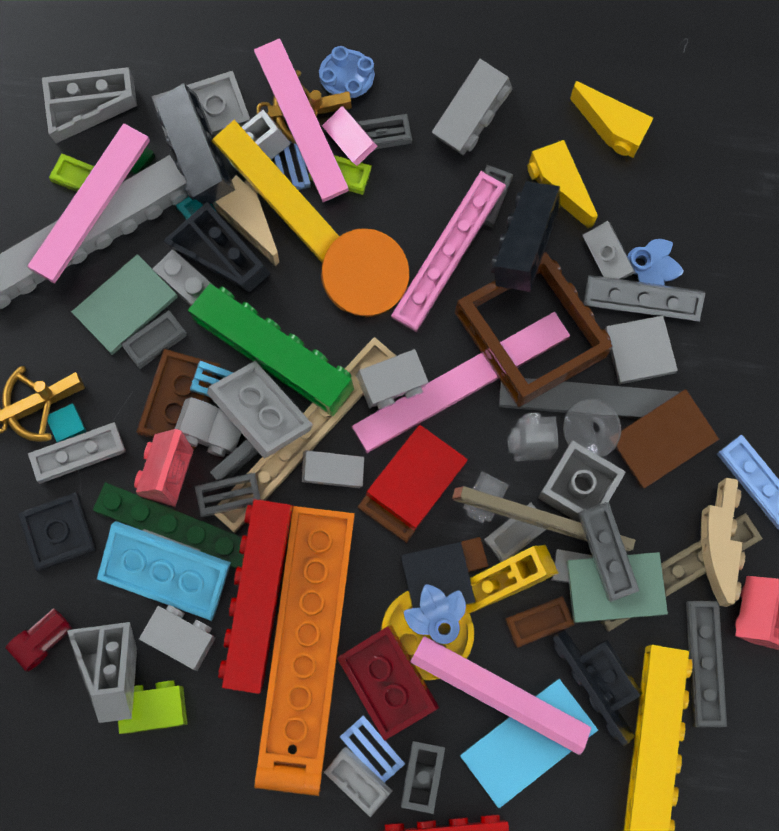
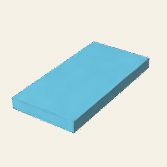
[97,521,231,621]
[460,679,598,808]

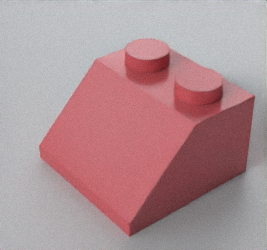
[735,576,779,650]

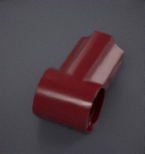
[6,608,73,672]

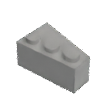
[432,59,513,155]
[42,67,137,143]
[67,622,137,723]

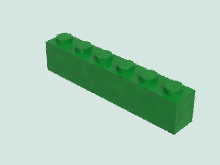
[188,283,354,417]

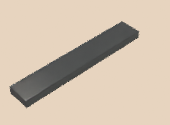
[499,378,679,419]

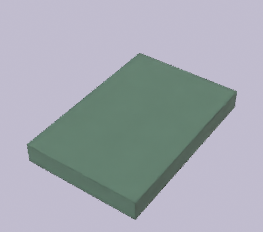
[71,254,178,355]
[566,552,668,623]

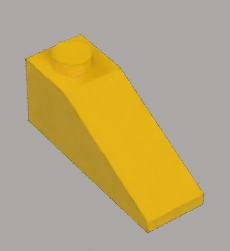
[570,81,653,158]
[527,140,598,228]
[466,545,559,614]

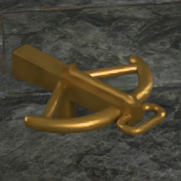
[256,70,352,144]
[0,366,85,442]

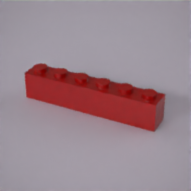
[218,499,293,694]

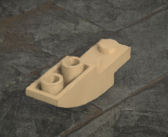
[701,478,745,607]

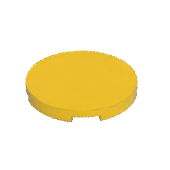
[381,591,474,680]

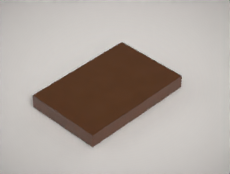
[136,349,221,450]
[609,389,719,489]

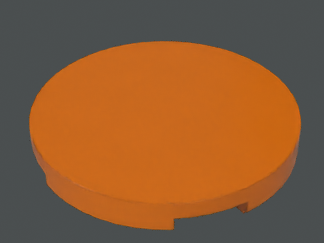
[321,229,409,317]

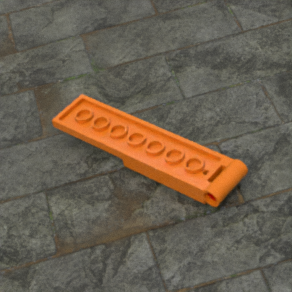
[255,506,355,796]

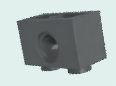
[400,741,445,814]

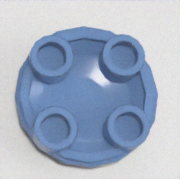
[319,46,375,98]

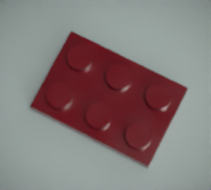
[337,625,439,741]

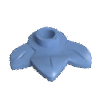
[628,239,684,285]
[404,584,466,644]

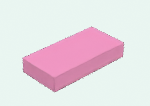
[322,106,377,166]

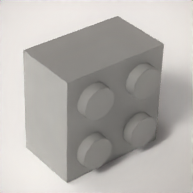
[538,440,626,523]

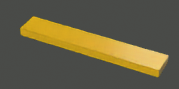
[212,119,340,263]

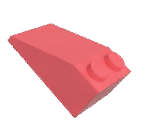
[134,429,194,507]

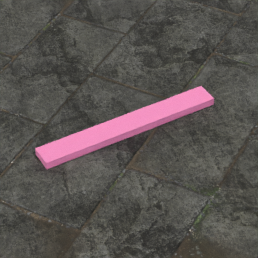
[352,312,570,453]

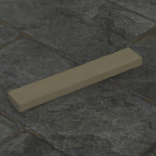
[452,486,635,552]
[601,513,763,632]

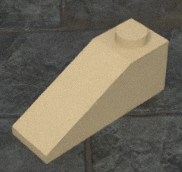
[213,175,279,266]

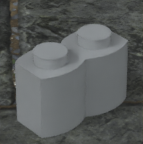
[175,397,241,457]

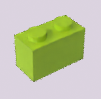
[118,681,188,734]

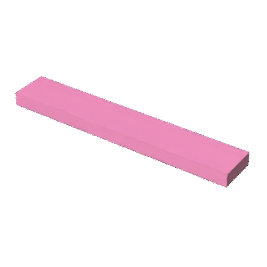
[254,38,349,202]
[27,123,150,284]
[391,171,506,332]
[410,636,592,755]

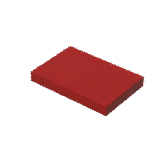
[366,425,468,531]

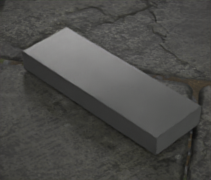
[578,502,639,602]

